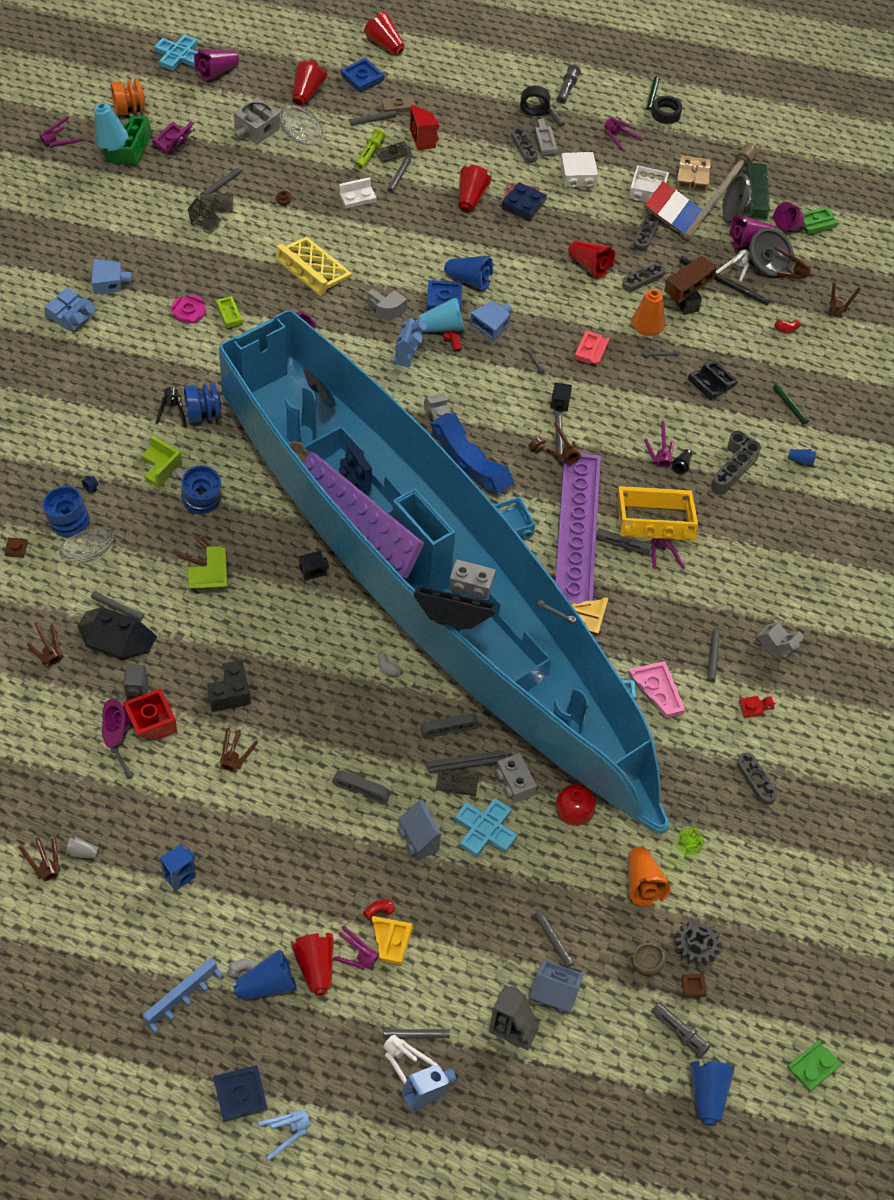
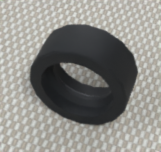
[520,85,551,116]
[651,96,682,124]

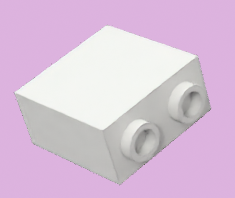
[560,152,598,187]
[629,166,669,202]

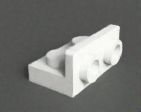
[339,177,377,209]

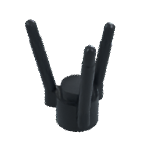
[155,387,187,427]

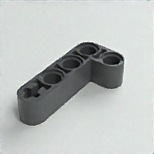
[711,431,761,495]

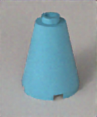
[94,103,129,151]
[416,298,465,333]

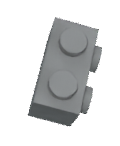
[449,559,496,600]
[495,753,537,804]

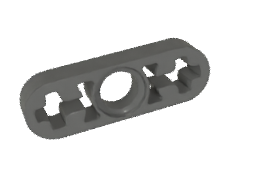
[511,127,538,163]
[633,214,660,251]
[622,263,665,292]
[421,713,479,739]
[737,753,777,805]
[332,770,391,804]

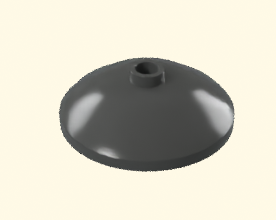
[722,173,751,222]
[749,228,794,277]

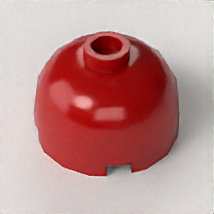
[555,784,596,826]

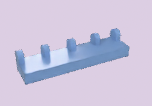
[143,958,223,1034]

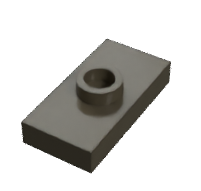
[382,96,416,113]

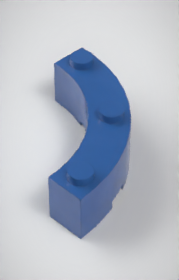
[430,413,514,494]

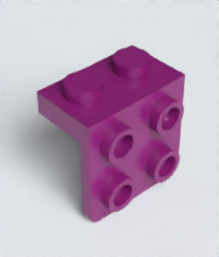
[152,120,195,155]

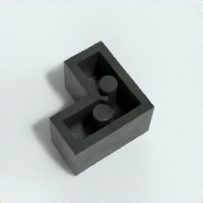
[207,660,251,712]

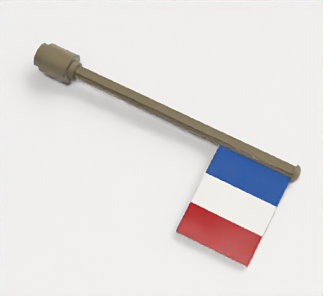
[643,143,757,241]

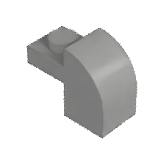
[368,289,407,319]
[424,394,451,421]
[756,622,804,658]

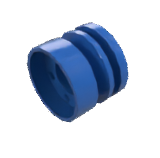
[184,382,222,424]
[181,465,221,514]
[42,486,90,537]

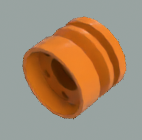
[111,78,145,117]

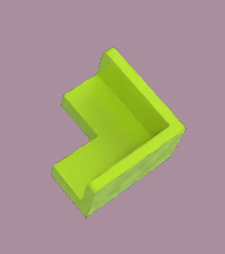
[141,435,182,488]
[188,546,228,588]

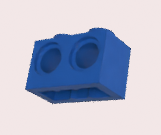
[160,844,196,891]

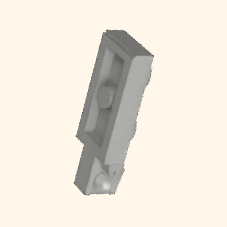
[535,119,557,155]

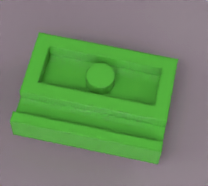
[803,207,838,235]
[787,1040,842,1092]

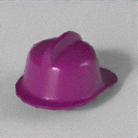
[773,202,806,231]
[102,699,132,748]

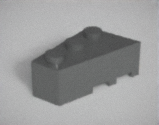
[489,985,539,1051]

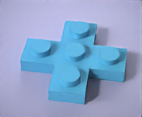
[154,34,198,71]
[454,798,518,857]

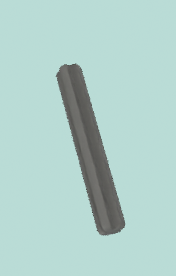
[427,750,506,773]

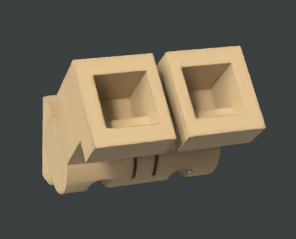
[676,155,711,193]

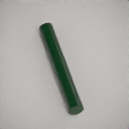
[646,76,660,111]
[773,384,809,425]

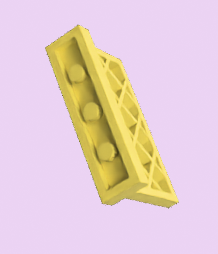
[276,237,352,296]

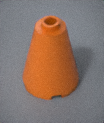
[631,289,666,336]
[628,846,671,906]

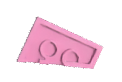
[628,661,685,718]

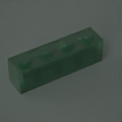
[743,163,770,221]

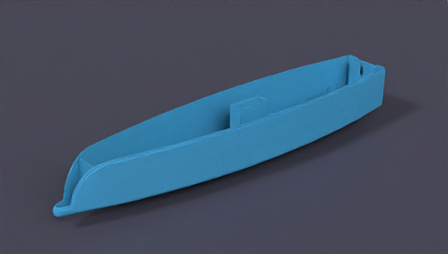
[219,310,669,835]

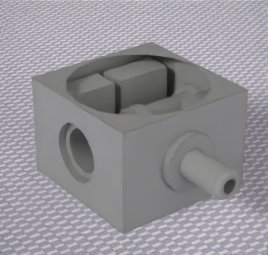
[234,97,280,145]

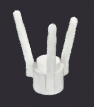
[716,250,751,282]
[383,1035,438,1085]

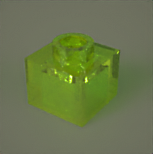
[678,827,704,857]

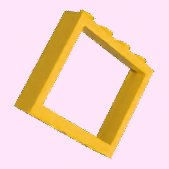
[617,486,698,540]

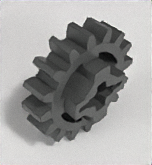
[674,919,722,966]

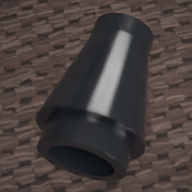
[672,449,693,474]

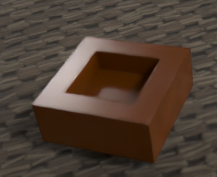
[4,537,28,558]
[681,974,707,998]

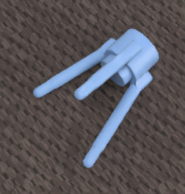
[257,1109,311,1160]

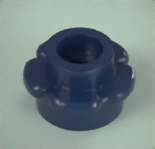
[81,475,98,493]

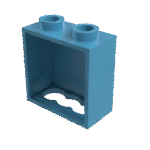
[494,497,536,539]

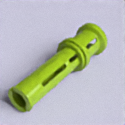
[354,128,386,170]

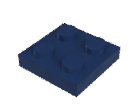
[502,182,547,219]
[213,1065,268,1122]

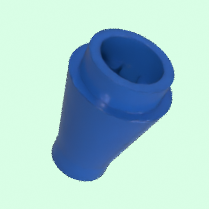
[788,449,816,467]

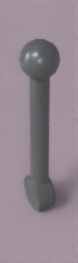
[525,346,545,373]
[643,350,679,357]
[537,600,576,624]
[110,746,134,779]

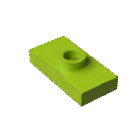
[216,296,243,329]

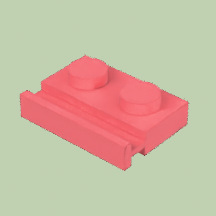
[574,331,610,367]

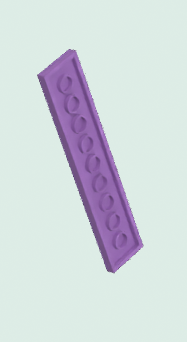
[304,452,425,578]
[555,454,601,604]

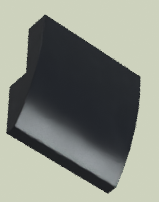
[687,360,739,400]
[303,368,337,408]

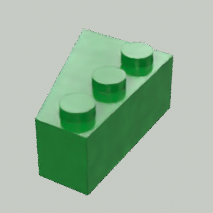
[103,116,152,165]

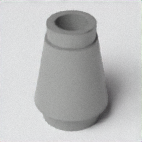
[65,837,98,859]

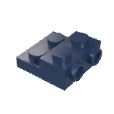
[339,443,372,494]

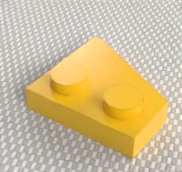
[571,598,608,634]
[372,916,413,966]

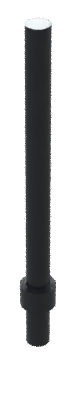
[680,255,771,306]

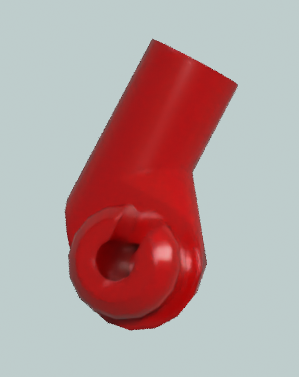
[774,320,801,334]
[443,331,462,352]
[363,899,395,920]

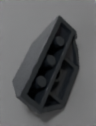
[414,586,498,630]
[77,607,157,658]

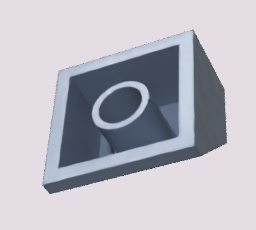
[397,799,441,861]
[529,960,584,1013]

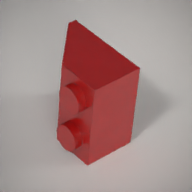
[409,105,439,151]
[123,688,177,739]

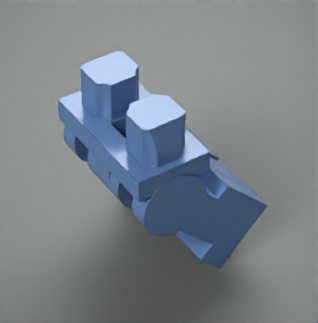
[44,287,96,330]
[393,317,427,367]

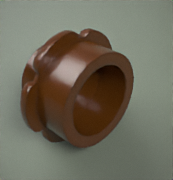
[276,190,292,205]
[528,437,545,453]

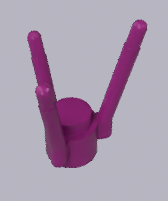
[39,116,83,147]
[604,117,643,150]
[644,420,674,467]
[650,538,685,569]
[333,926,379,971]

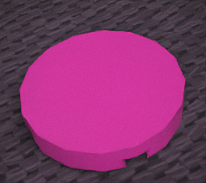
[171,295,206,324]

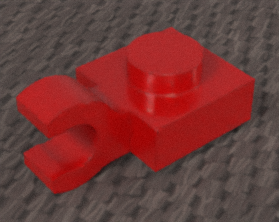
[739,696,776,718]

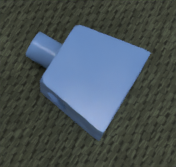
[92,259,132,294]
[470,301,512,341]
[401,1065,456,1112]

